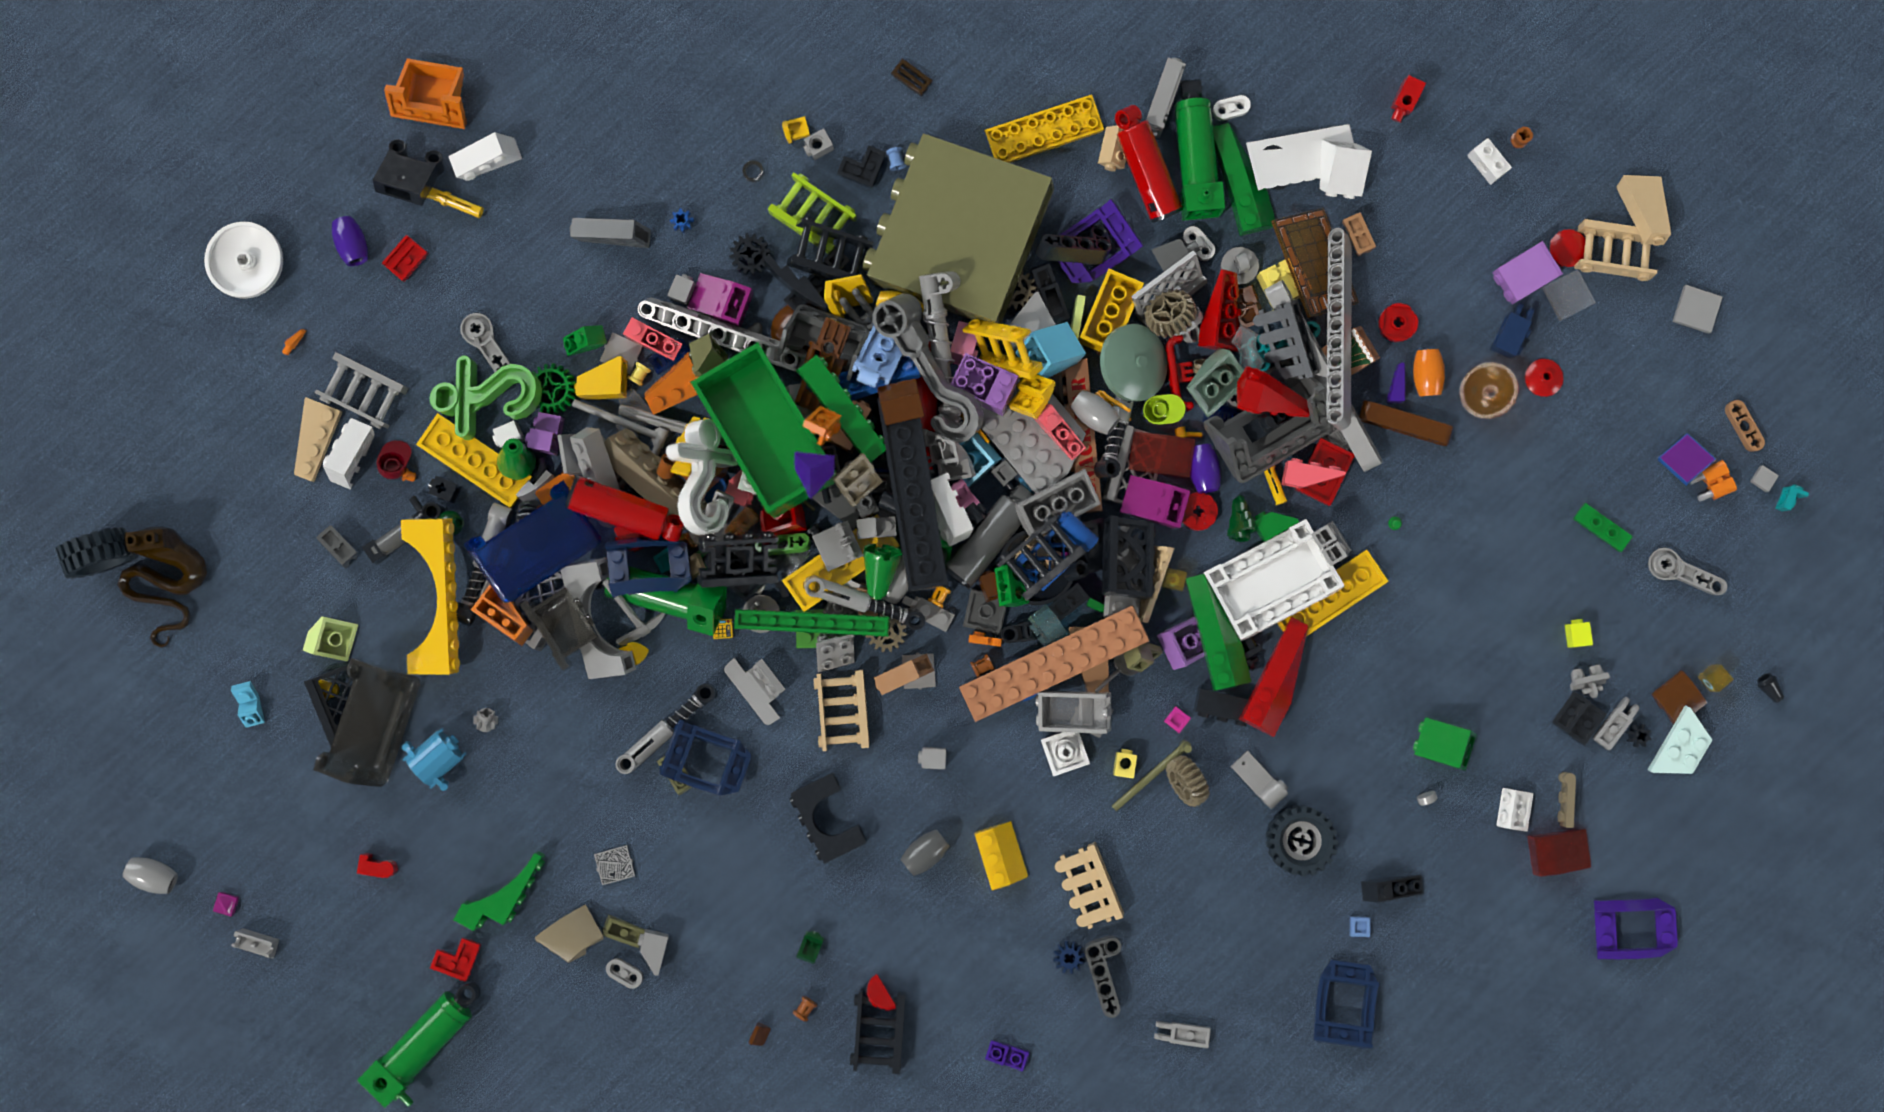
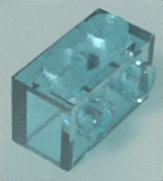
[1028,604,1069,647]

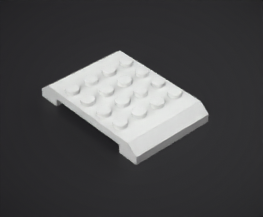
[1204,519,1345,641]

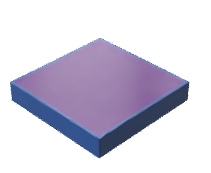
[1658,433,1716,486]

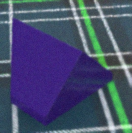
[794,451,835,499]

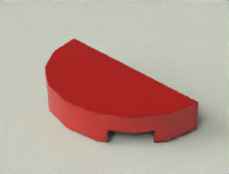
[867,974,896,1010]

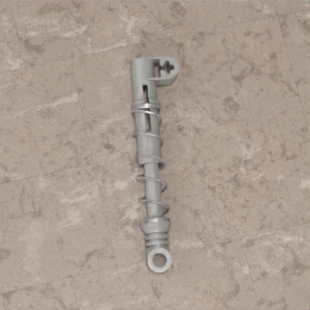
[919,271,963,425]

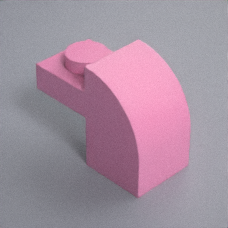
[951,479,981,509]

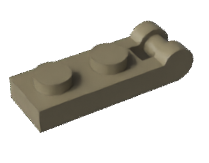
[1558,772,1576,828]

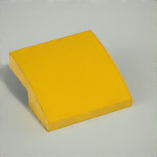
[1008,375,1055,419]

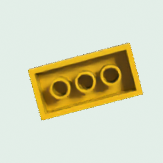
[1078,269,1144,352]

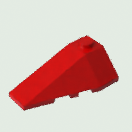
[1198,269,1243,352]

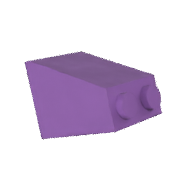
[1492,241,1563,305]

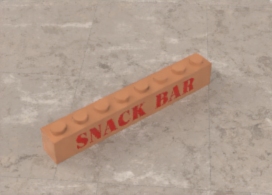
[1062,359,1102,514]

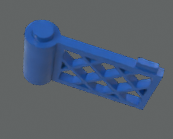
[1015,512,1098,591]

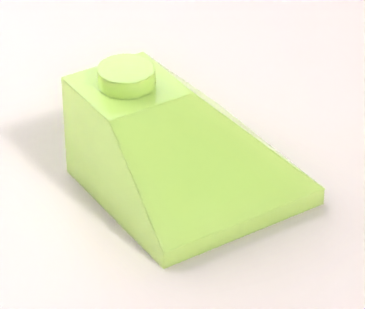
[303,616,358,662]

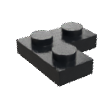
[837,145,886,189]

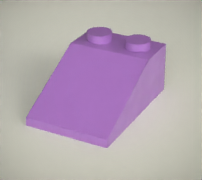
[1157,616,1205,670]

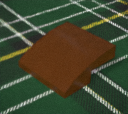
[1652,670,1707,725]

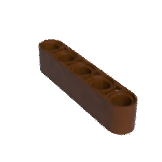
[1359,401,1454,446]

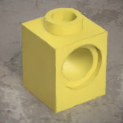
[1113,749,1137,779]

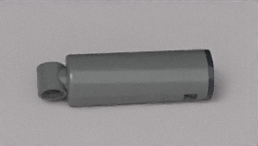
[945,483,1034,590]

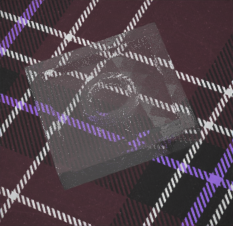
[1542,270,1596,321]

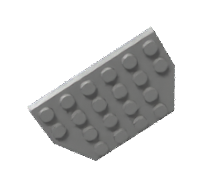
[981,378,1086,494]

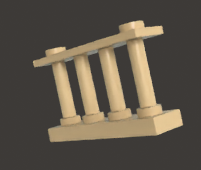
[1574,219,1657,281]
[814,670,870,751]

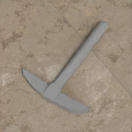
[603,579,665,645]

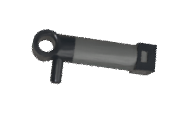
[362,496,445,564]

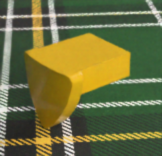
[782,116,810,143]
[619,642,649,665]

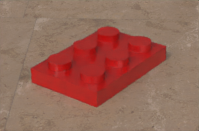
[1295,438,1355,506]

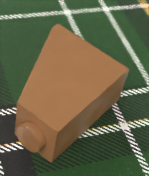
[874,653,934,695]

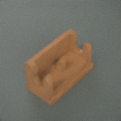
[1342,212,1376,257]

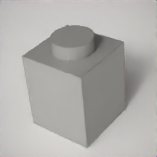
[667,274,696,306]

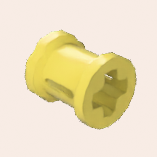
[627,362,651,387]

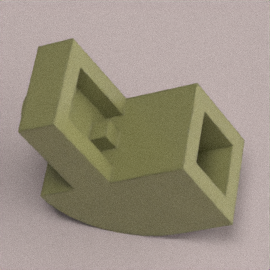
[1124,642,1163,672]

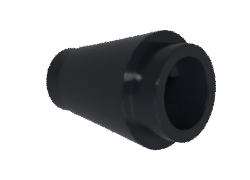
[1757,673,1784,703]

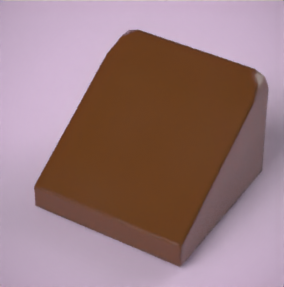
[749,1022,771,1046]

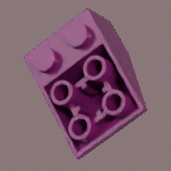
[687,273,754,327]
[1120,475,1190,528]

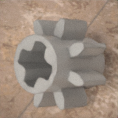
[473,708,498,732]

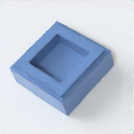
[1350,916,1371,937]

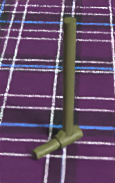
[1111,740,1192,811]

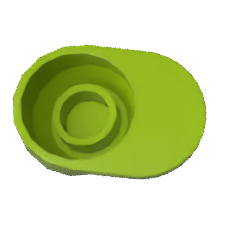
[1143,394,1186,425]

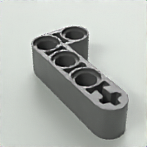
[1084,935,1122,1018]

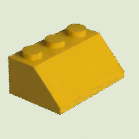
[974,821,1028,890]

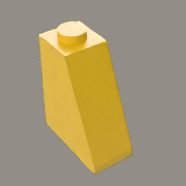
[574,356,628,400]

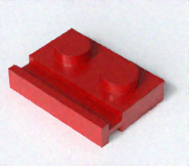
[382,235,429,282]

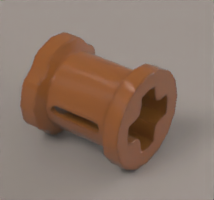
[1511,126,1533,148]
[970,654,994,678]
[792,996,817,1022]

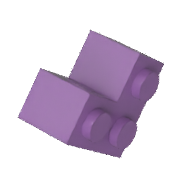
[525,412,565,456]

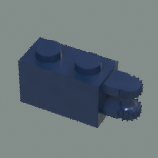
[1490,302,1535,359]

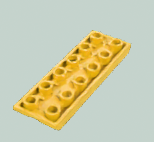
[985,94,1104,163]

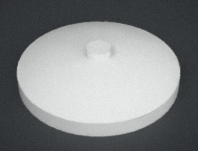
[205,222,283,298]

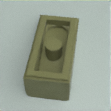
[601,915,645,948]

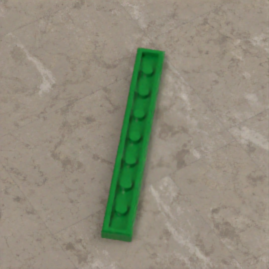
[734,609,890,636]

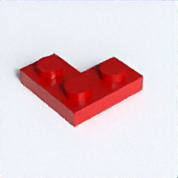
[430,937,482,982]

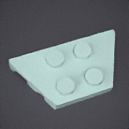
[1647,705,1712,774]

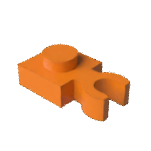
[968,631,1002,647]

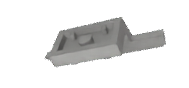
[724,658,785,725]

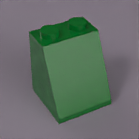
[1413,717,1477,771]

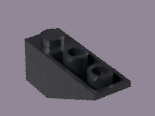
[1242,412,1295,443]
[1361,875,1423,902]

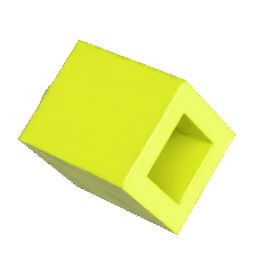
[1565,619,1593,647]

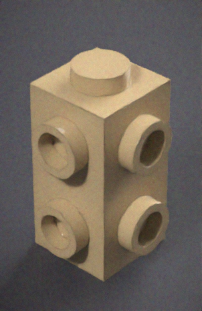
[1098,126,1126,172]

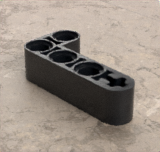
[1036,225,1112,264]

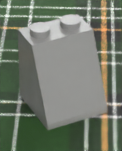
[1010,292,1055,352]

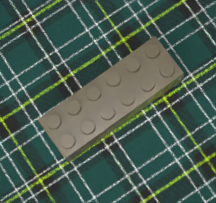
[604,428,708,530]

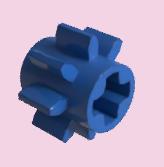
[670,208,694,233]

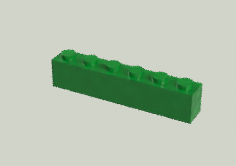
[796,355,886,462]

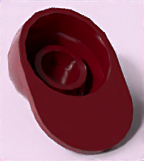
[377,440,412,480]

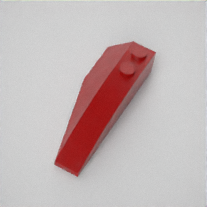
[1239,617,1308,737]

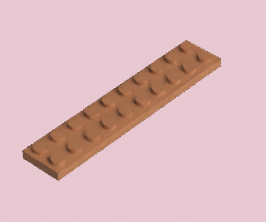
[959,605,1150,722]

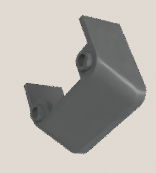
[777,305,870,381]

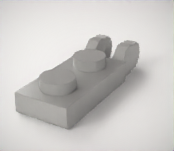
[1592,697,1639,751]
[1154,1021,1211,1048]

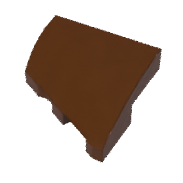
[1237,285,1262,328]

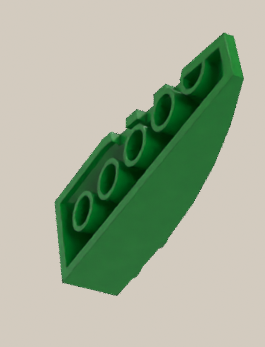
[1213,123,1277,236]
[1185,574,1252,691]

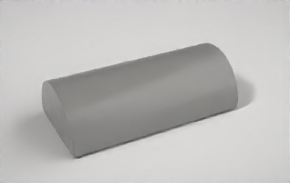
[1015,469,1101,536]

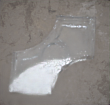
[1232,325,1265,370]

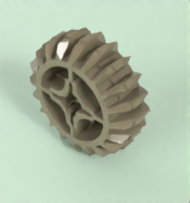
[1144,288,1197,338]
[1166,755,1210,807]

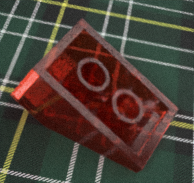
[1128,432,1195,479]
[1527,829,1591,877]

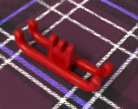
[1165,335,1194,411]

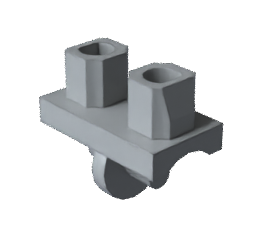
[1570,665,1610,698]

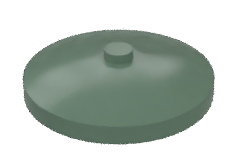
[1100,324,1167,402]

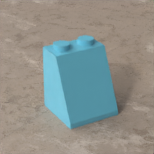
[1015,322,1086,378]

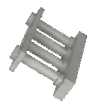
[315,352,409,429]

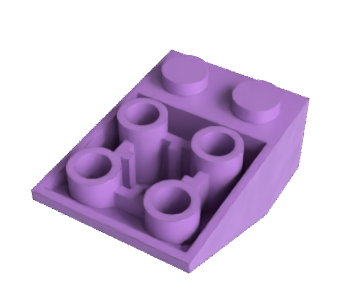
[950,353,1019,416]

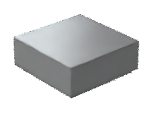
[1750,465,1779,492]

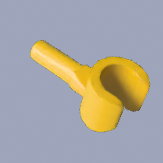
[1175,426,1202,439]

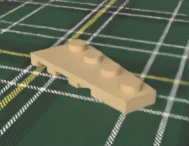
[294,397,342,482]
[1139,546,1174,623]

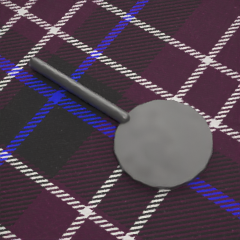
[1095,653,1138,693]

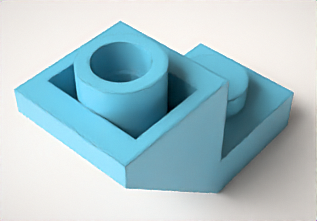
[231,681,265,728]

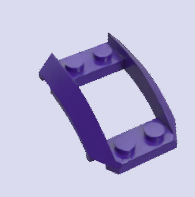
[1058,199,1143,283]
[1593,898,1678,959]

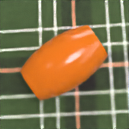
[1413,349,1445,396]

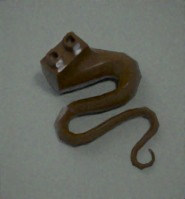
[117,526,207,648]

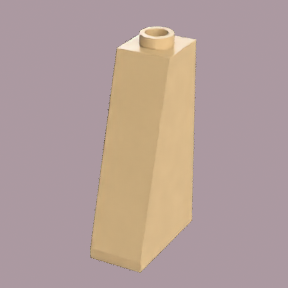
[1617,175,1671,246]

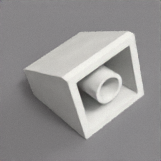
[1320,140,1372,199]

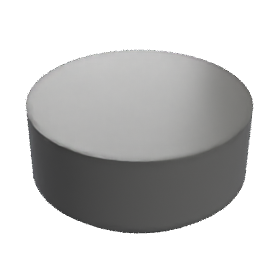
[1417,791,1438,806]

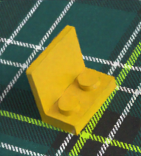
[824,275,873,318]

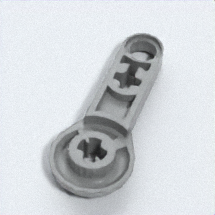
[461,313,511,372]
[1648,548,1727,595]

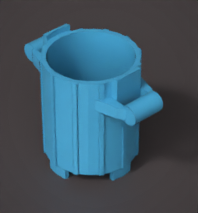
[402,728,466,791]

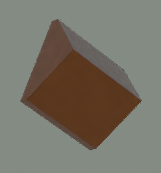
[877,379,924,425]

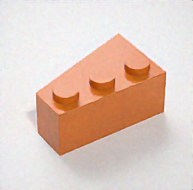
[645,353,699,415]
[471,579,533,646]

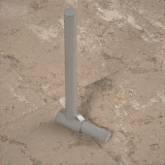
[572,399,669,456]

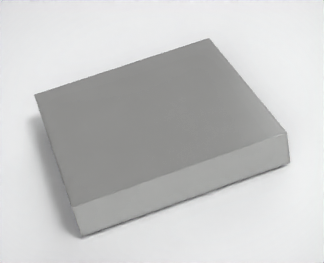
[1672,285,1722,334]

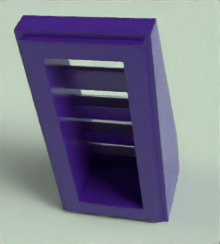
[1386,363,1405,403]

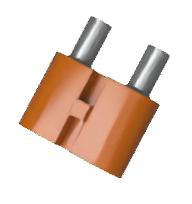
[1691,460,1737,502]

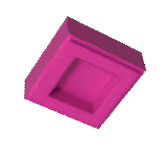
[1164,706,1191,733]

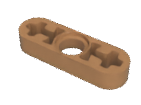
[1725,400,1765,452]

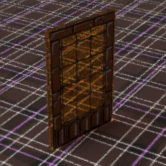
[1271,208,1359,318]

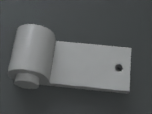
[1230,751,1288,810]

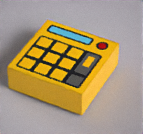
[713,619,733,639]

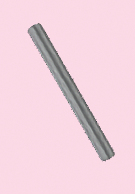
[618,404,727,447]

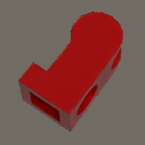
[357,853,398,878]

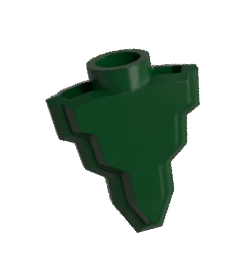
[1227,495,1257,542]

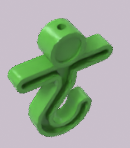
[429,355,542,441]

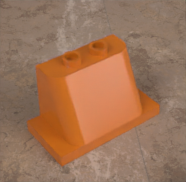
[384,58,467,129]

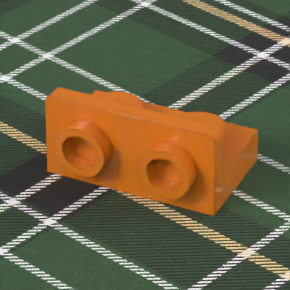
[803,406,841,446]

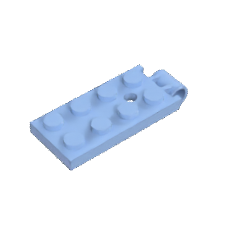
[852,326,903,388]

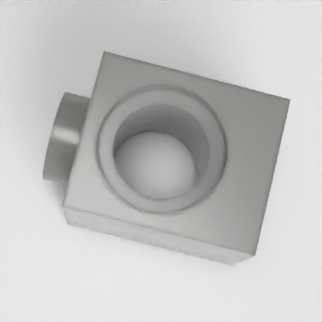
[803,128,834,161]

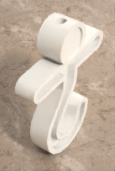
[666,419,738,535]

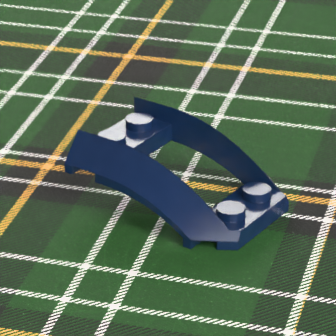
[605,536,692,598]
[659,720,752,796]
[1313,960,1379,1049]

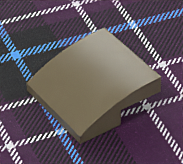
[833,453,883,507]

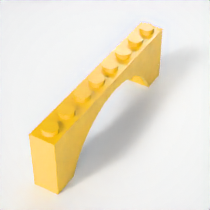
[401,518,460,675]

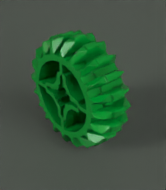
[532,363,577,414]

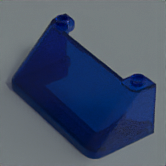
[464,480,601,603]

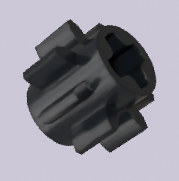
[965,502,987,526]
[1626,724,1652,748]

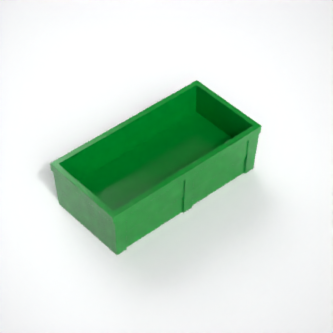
[691,342,836,519]

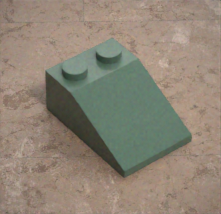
[1187,348,1244,417]

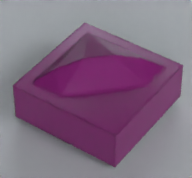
[213,892,239,917]

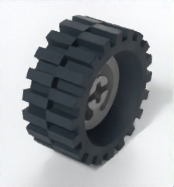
[55,527,135,579]
[1265,805,1338,876]

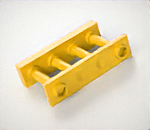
[962,319,1044,379]

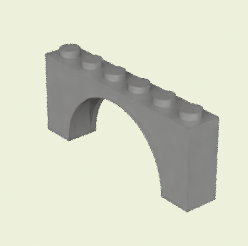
[560,558,636,679]

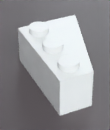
[448,132,522,181]
[323,418,375,490]
[931,473,973,546]

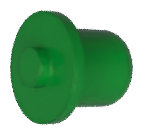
[1388,516,1402,530]

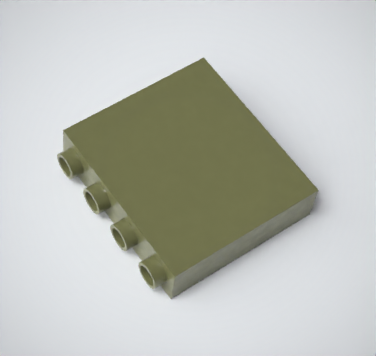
[863,133,1054,324]

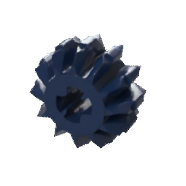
[1052,940,1085,974]

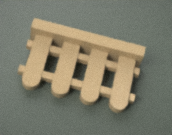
[1055,842,1124,929]

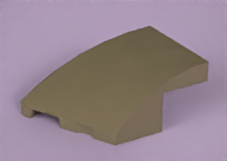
[535,904,603,963]

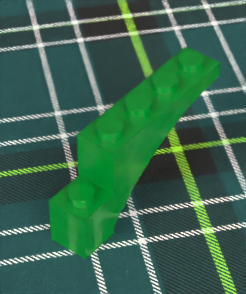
[453,851,545,931]

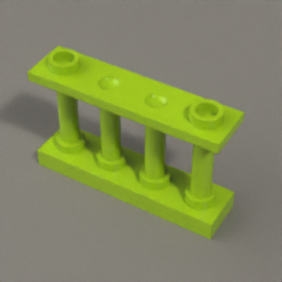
[767,172,857,254]

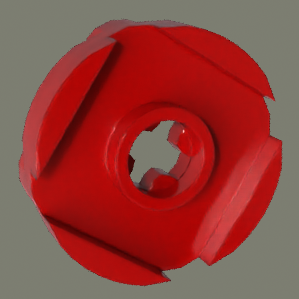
[1378,303,1418,342]
[1182,492,1218,531]

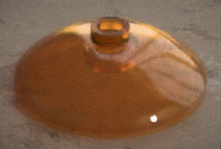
[1460,362,1519,419]

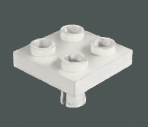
[1041,732,1090,776]

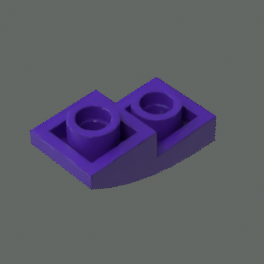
[985,1040,1030,1072]

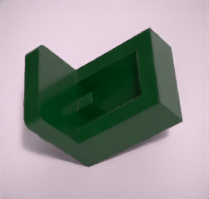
[796,931,824,964]

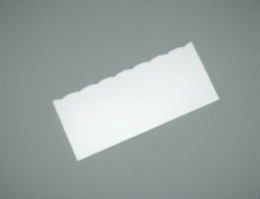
[1246,124,1354,190]

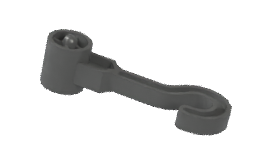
[873,293,983,443]

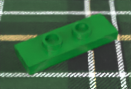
[1573,503,1633,552]

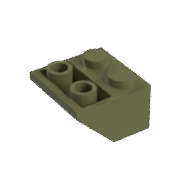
[689,334,729,377]

